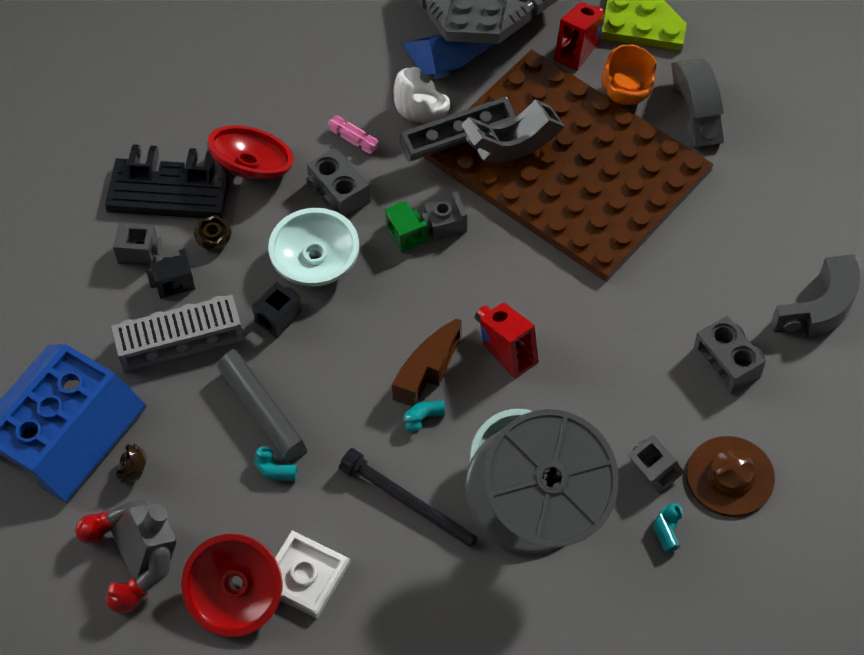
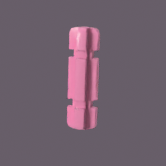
[328,115,379,154]

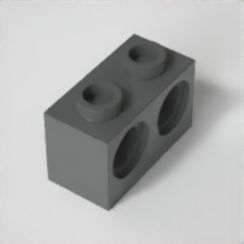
[306,147,371,217]
[693,316,766,394]

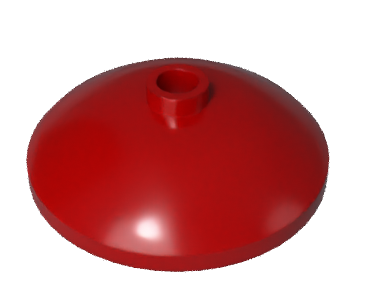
[207,125,294,180]
[181,533,283,637]

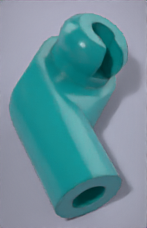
[403,400,445,432]
[254,446,297,481]
[653,503,683,554]

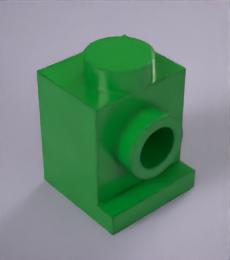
[385,201,428,252]

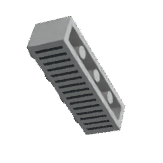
[111,294,244,372]

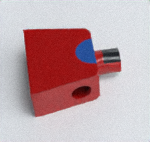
[553,2,605,71]
[475,303,539,379]

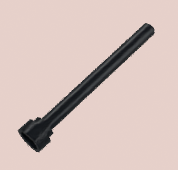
[338,448,477,547]

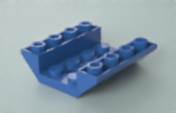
[0,344,147,503]

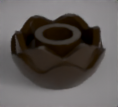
[194,215,232,250]
[116,443,147,483]

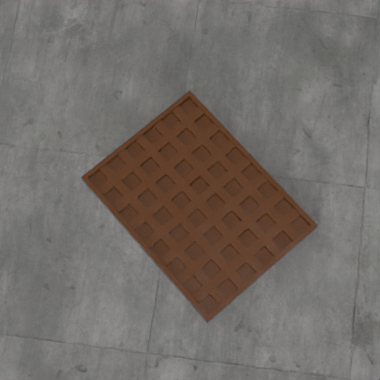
[424,49,713,282]

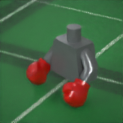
[75,501,176,615]

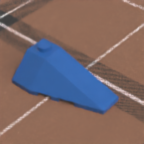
[404,35,494,79]

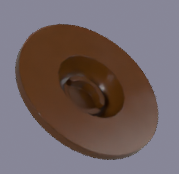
[687,436,775,517]

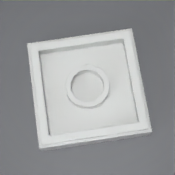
[275,530,350,619]

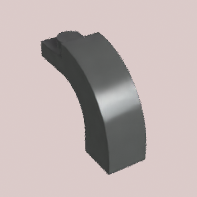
[671,58,724,147]
[461,99,565,163]
[771,254,860,339]

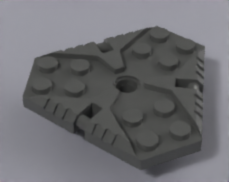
[416,0,558,44]

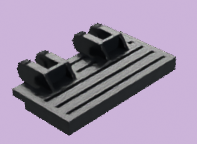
[105,144,230,219]

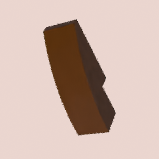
[392,318,462,407]

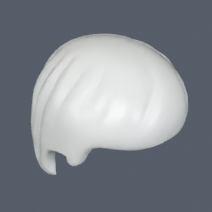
[394,67,450,123]

